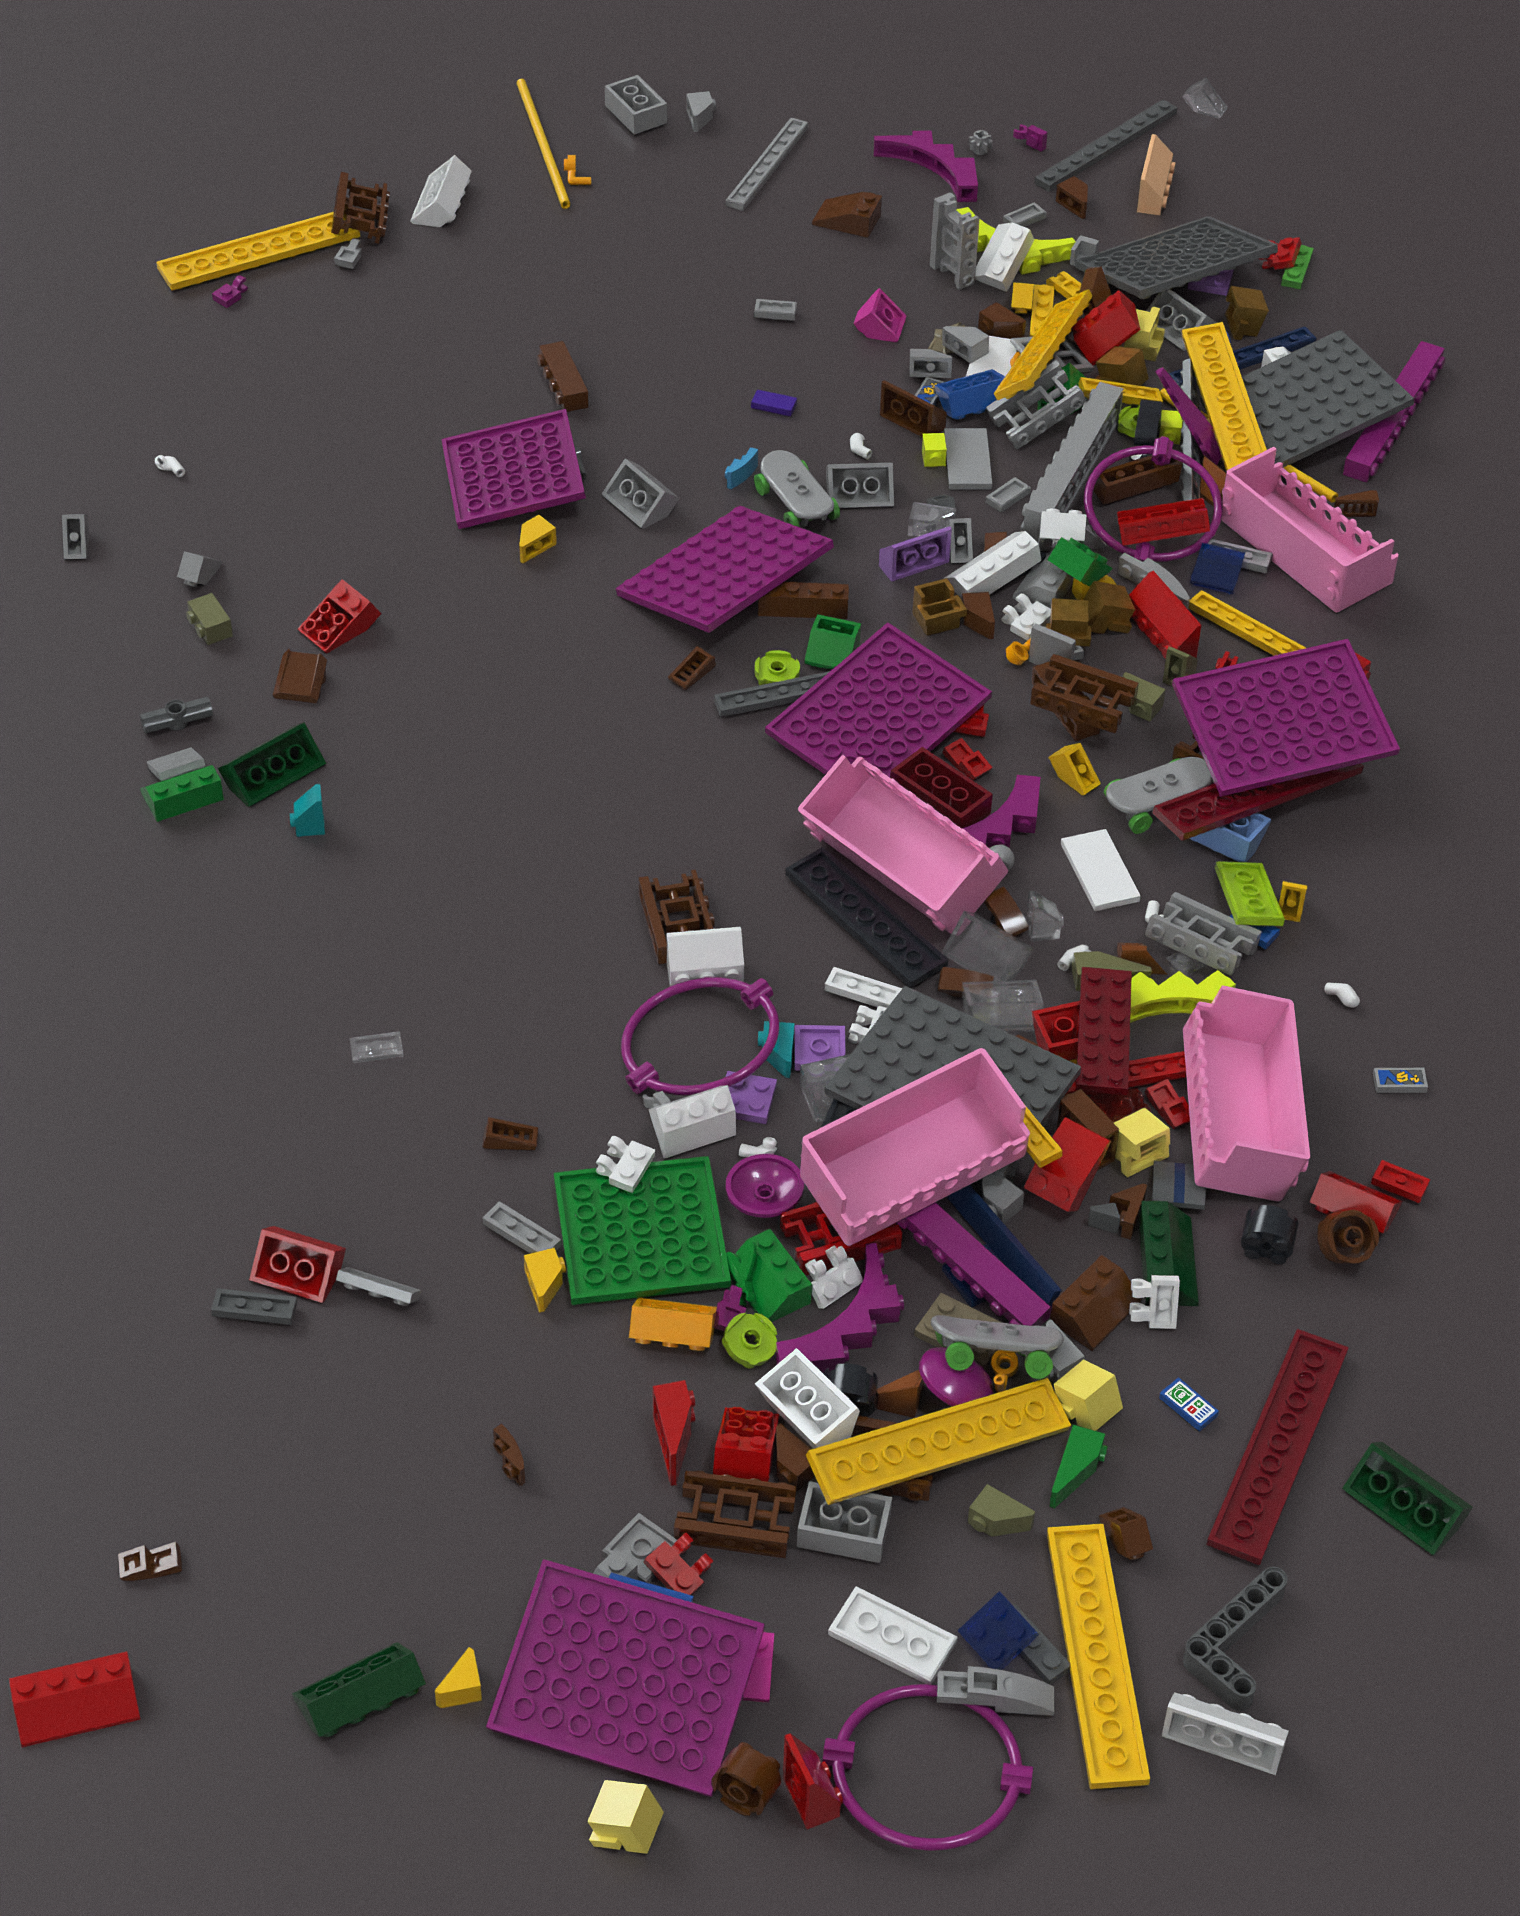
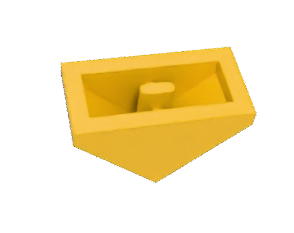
[435,1647,482,1708]

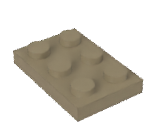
[914,1293,1002,1370]

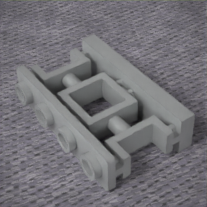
[930,192,980,290]
[986,360,1086,449]
[1145,892,1262,976]

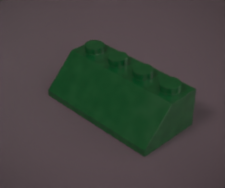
[218,722,326,807]
[1138,1201,1199,1306]
[1342,1442,1473,1555]
[292,1642,426,1737]

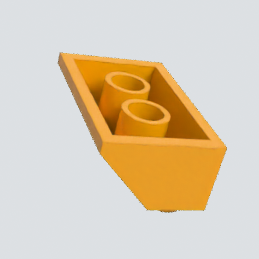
[629,1298,717,1351]

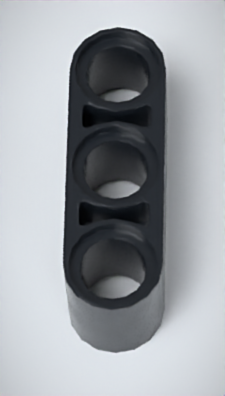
[1134,399,1162,446]

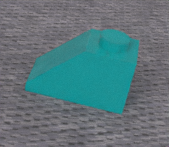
[290,784,325,837]
[758,1021,795,1078]

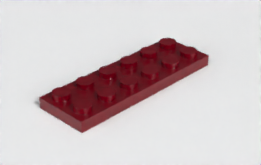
[1076,967,1132,1095]

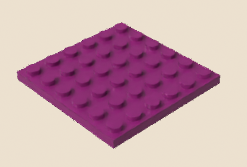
[441,409,586,529]

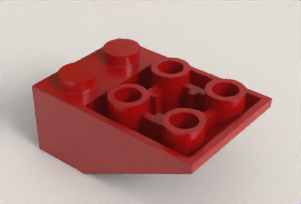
[297,579,382,654]
[713,1407,779,1482]

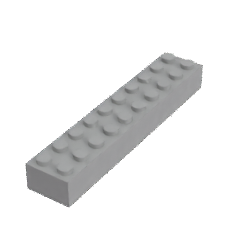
[1020,382,1124,543]

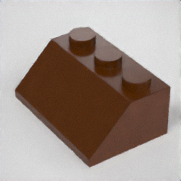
[880,380,947,437]
[1050,1255,1142,1351]

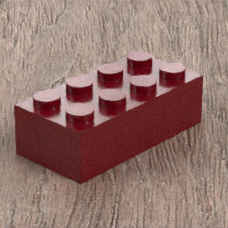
[890,747,993,828]

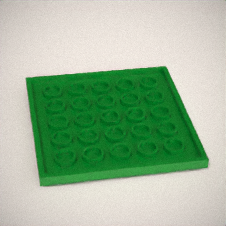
[554,1156,731,1305]

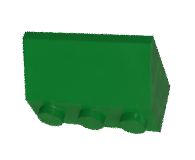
[140,765,224,822]
[729,1229,812,1322]

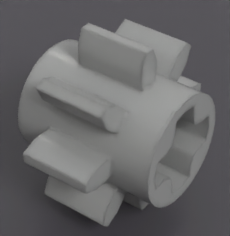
[968,130,993,155]

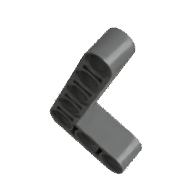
[1183,1566,1288,1711]

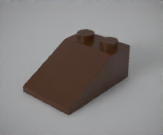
[812,192,882,238]

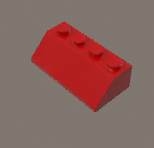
[1129,570,1202,659]
[9,1651,141,1747]

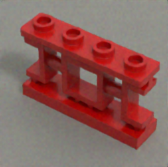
[1117,498,1210,546]
[780,1202,902,1276]

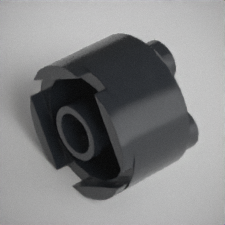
[1241,1205,1299,1264]
[823,1363,878,1418]

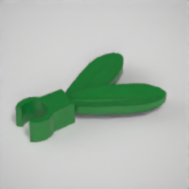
[726,1242,757,1306]

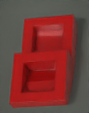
[942,738,993,780]
[1144,1079,1190,1129]

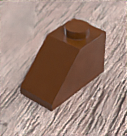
[1055,176,1088,219]
[1079,266,1111,316]
[978,302,1026,339]
[962,592,995,639]
[776,1424,815,1492]
[1099,1507,1153,1560]

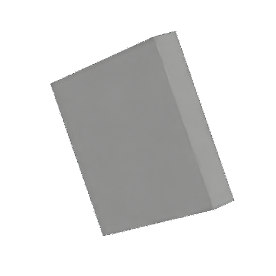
[1028,623,1076,665]
[147,747,205,781]
[602,1513,677,1583]

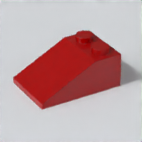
[1024,1117,1111,1212]
[653,1380,695,1486]
[783,1733,843,1830]

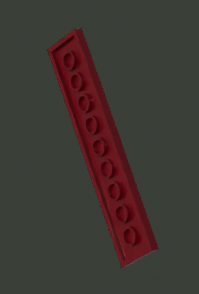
[1152,763,1364,841]
[1207,1329,1349,1565]

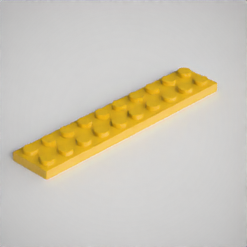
[156,211,360,291]
[993,289,1092,400]
[1182,322,1267,471]
[806,1378,1071,1505]
[1047,1524,1150,1789]

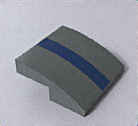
[1152,1161,1206,1210]

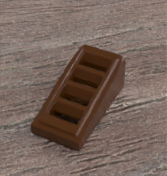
[1333,490,1379,517]
[668,646,716,690]
[482,1117,539,1150]

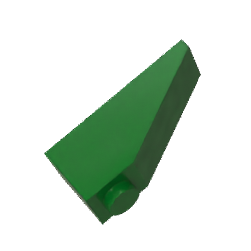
[1049,1425,1108,1509]

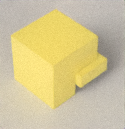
[1124,307,1165,361]
[1114,1108,1170,1178]
[1054,1359,1123,1431]
[588,1780,664,1854]

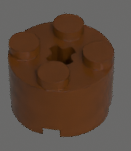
[1317,1210,1379,1264]
[711,1742,781,1816]

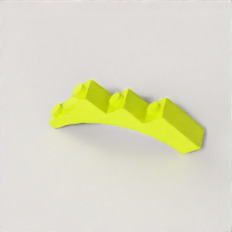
[956,207,1076,275]
[1130,970,1236,1023]

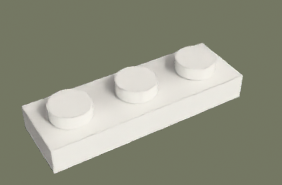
[824,967,902,1008]

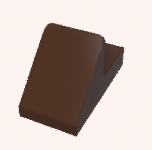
[1109,1183,1148,1240]

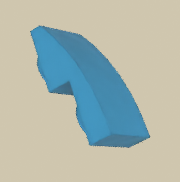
[725,447,758,489]

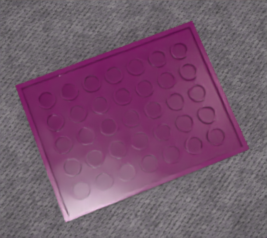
[616,506,834,633]
[765,622,992,778]
[1172,639,1400,797]
[486,1559,765,1798]

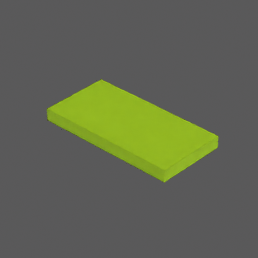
[1215,861,1285,926]

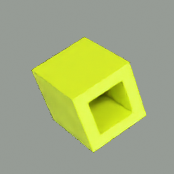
[1159,410,1182,444]
[922,433,947,467]

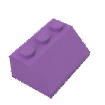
[879,526,952,582]

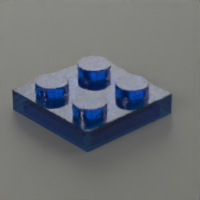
[957,1591,1039,1670]

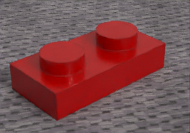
[1371,1160,1431,1204]

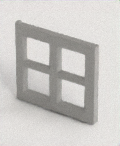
[1010,337,1094,373]

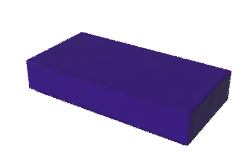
[751,390,797,416]

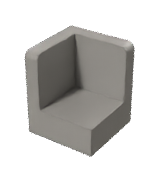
[1070,235,1099,266]

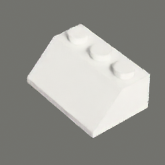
[975,223,1034,292]
[667,927,744,986]
[648,1085,736,1159]

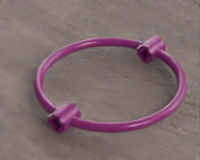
[1083,436,1223,562]
[621,977,779,1096]
[822,1684,1033,1851]

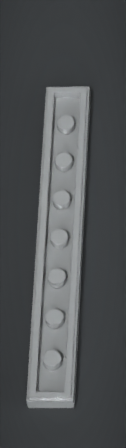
[726,118,808,211]

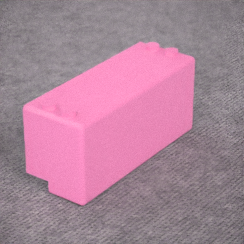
[1221,447,1398,613]
[798,755,1008,935]
[1183,985,1310,1202]
[800,1048,1030,1246]

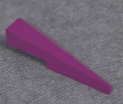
[1155,367,1222,465]

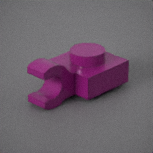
[1013,124,1048,152]
[212,275,248,308]
[714,1285,746,1331]

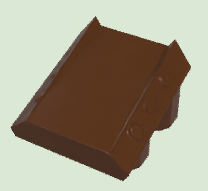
[273,649,327,703]

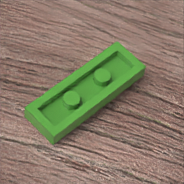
[1281,245,1314,289]

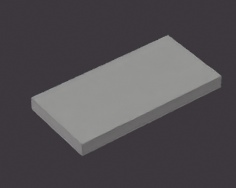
[944,428,992,490]

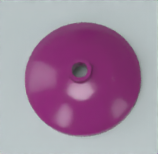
[726,1154,804,1218]
[919,1347,994,1407]

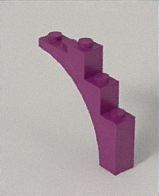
[873,130,978,202]
[961,775,1041,848]
[776,1243,904,1373]

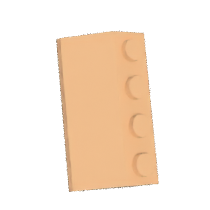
[1137,134,1176,215]

